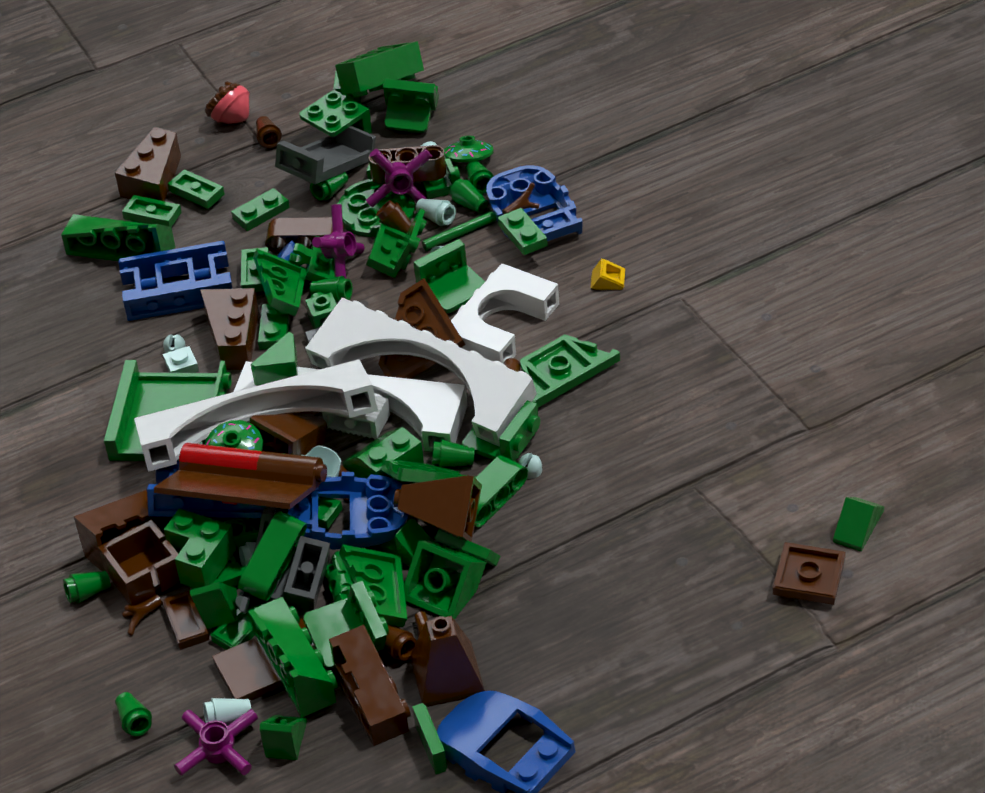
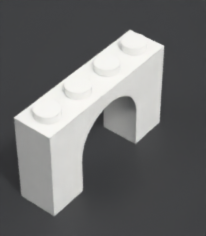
[451,264,559,363]

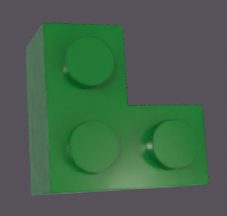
[164,509,237,588]

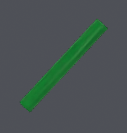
[422,211,496,251]

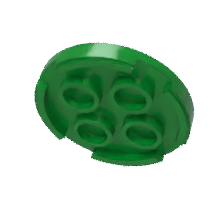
[337,179,415,237]

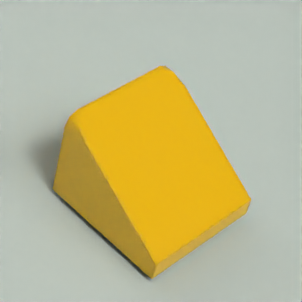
[591,258,625,290]

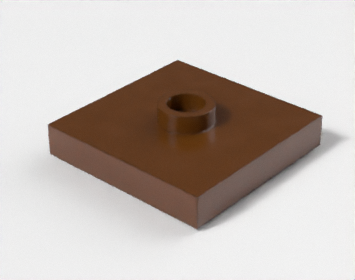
[773,542,846,605]

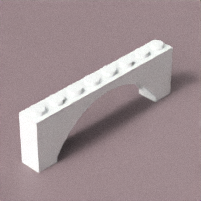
[305,298,537,447]
[134,359,378,472]
[234,361,468,452]

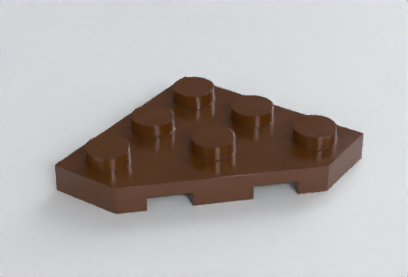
[378,279,466,379]

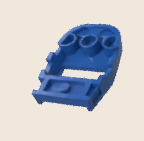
[486,165,583,241]
[287,472,408,550]
[437,691,576,793]

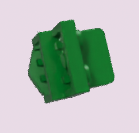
[383,78,439,133]

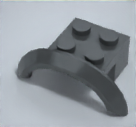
[235,507,330,615]

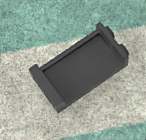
[275,126,376,184]

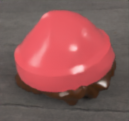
[205,81,250,124]

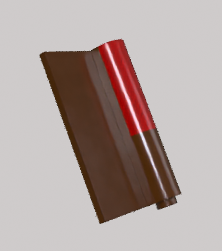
[154,443,327,509]

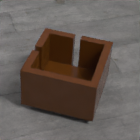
[98,520,180,606]

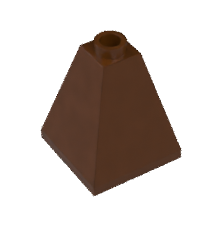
[250,413,328,455]
[393,475,482,542]
[410,616,485,707]

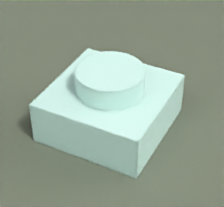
[163,346,199,373]

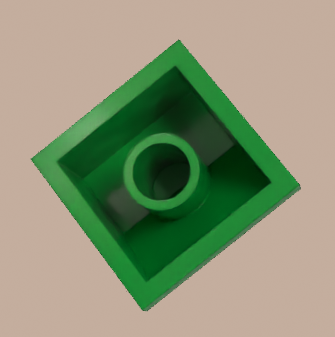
[342,427,424,482]
[404,541,487,620]

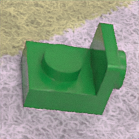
[421,158,460,199]

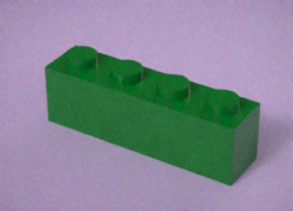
[335,41,424,97]
[61,214,175,261]
[248,597,338,718]

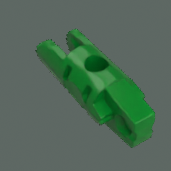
[325,550,354,603]

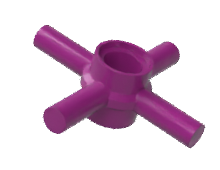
[366,149,432,208]
[312,204,365,279]
[174,709,258,776]

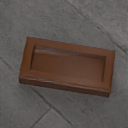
[162,591,210,650]

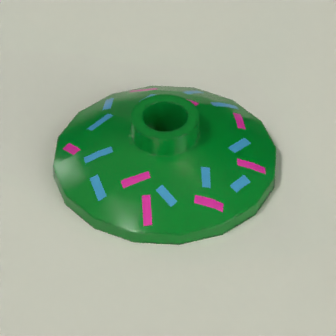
[443,136,494,162]
[205,420,263,451]

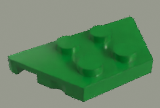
[520,334,620,407]
[381,458,477,484]

